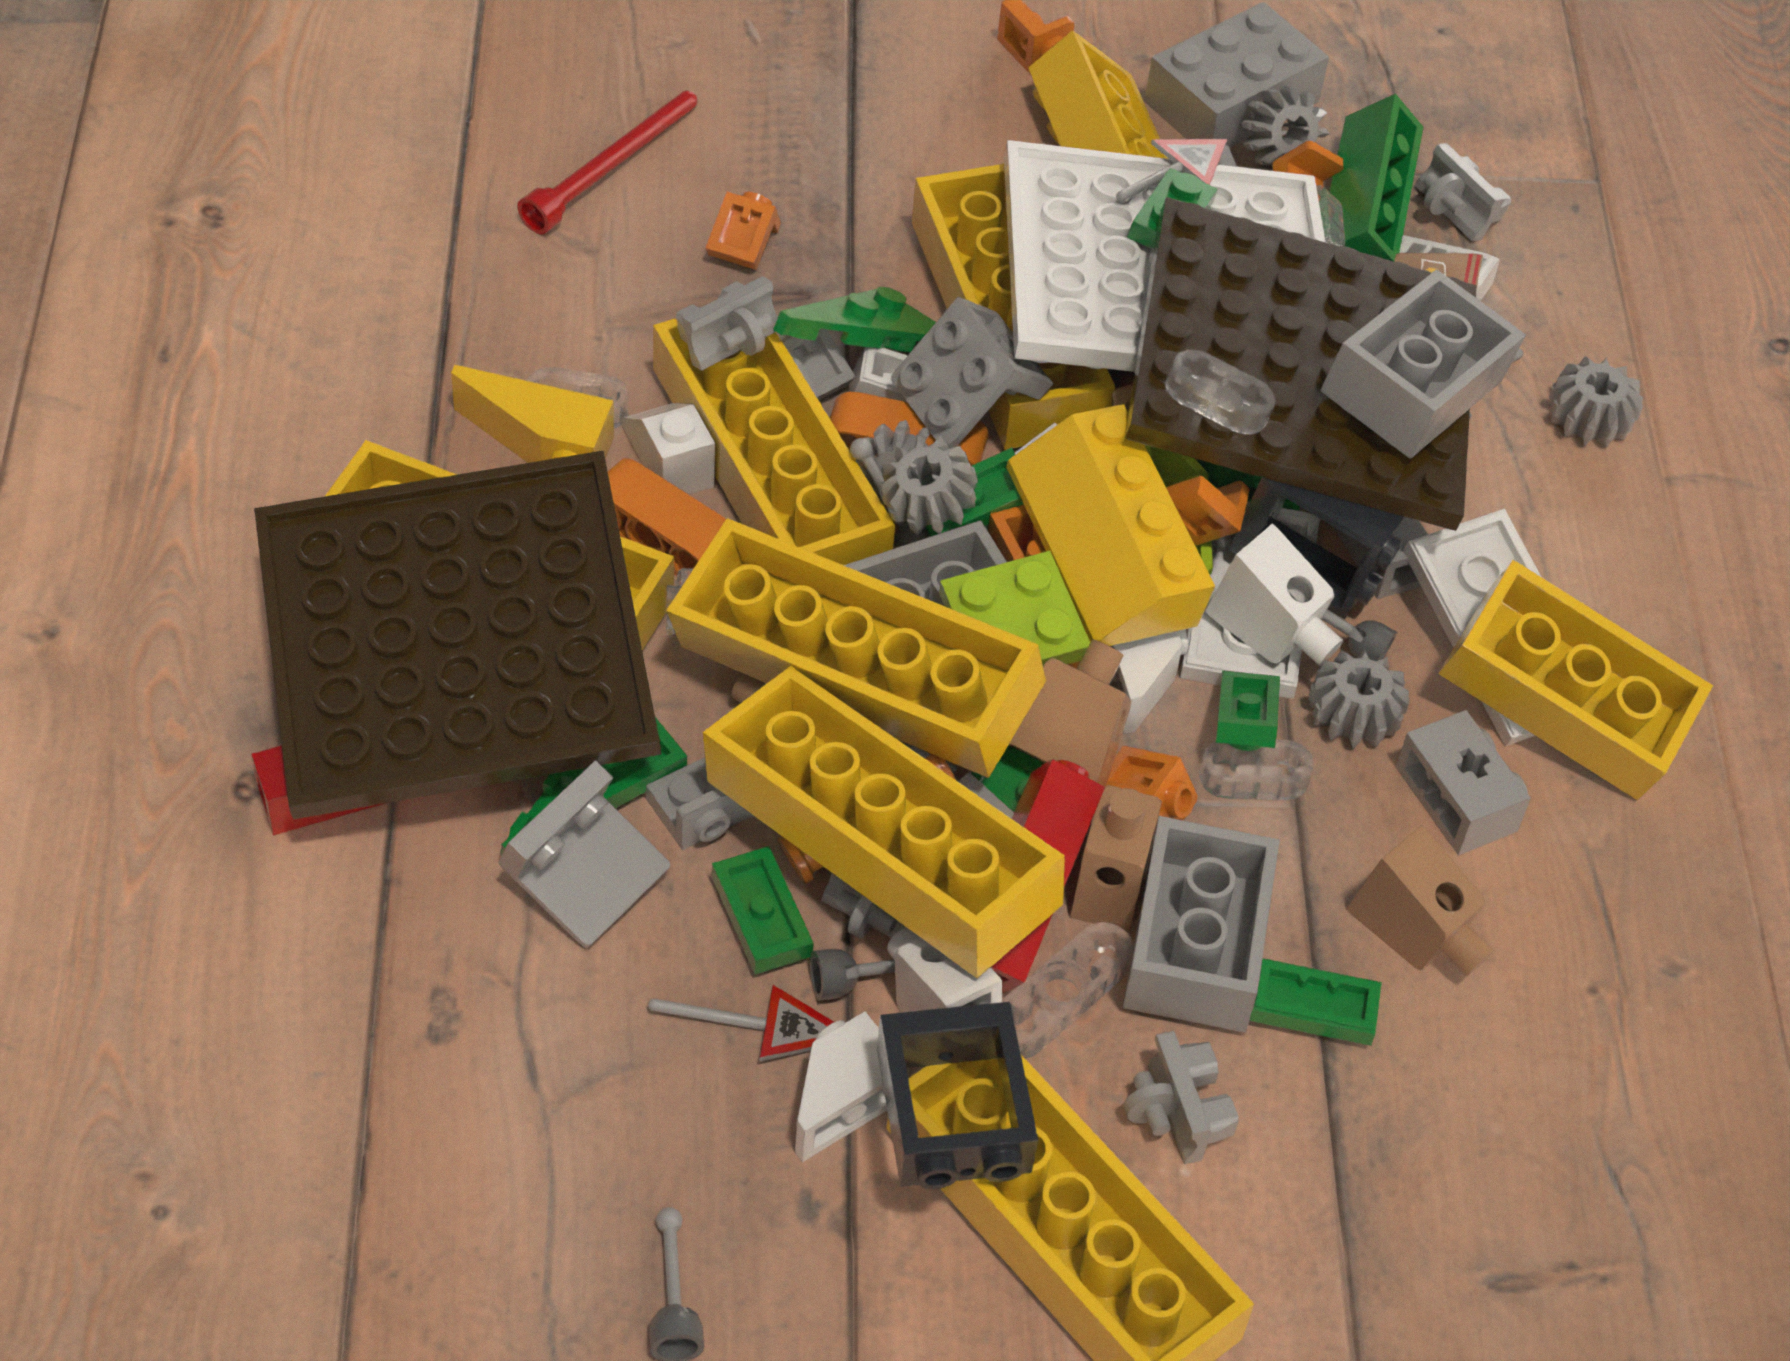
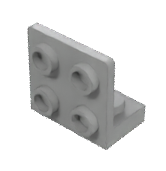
[891,297,1053,449]
[498,760,670,948]

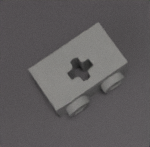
[1396,710,1531,856]

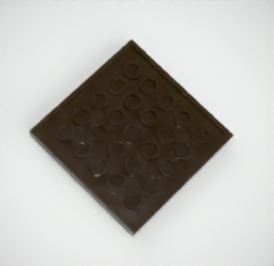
[1125,197,1477,531]
[254,451,661,819]

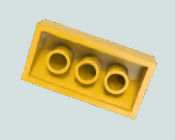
[1028,30,1169,159]
[1006,404,1215,646]

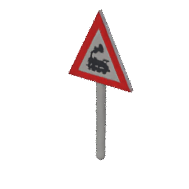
[1116,139,1227,201]
[648,985,834,1061]

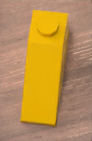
[451,365,614,463]

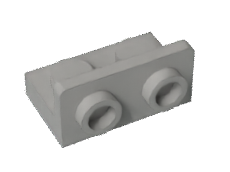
[646,757,754,850]

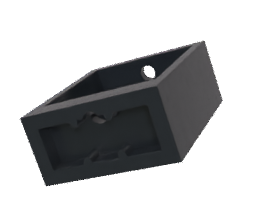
[1229,477,1404,620]
[877,1001,1038,1189]

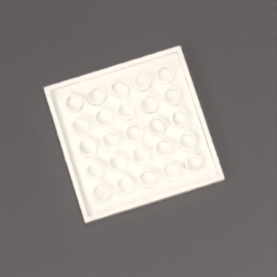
[1004,140,1325,372]

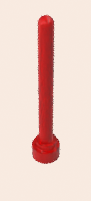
[517,90,697,235]

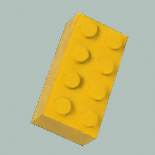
[1438,560,1713,800]

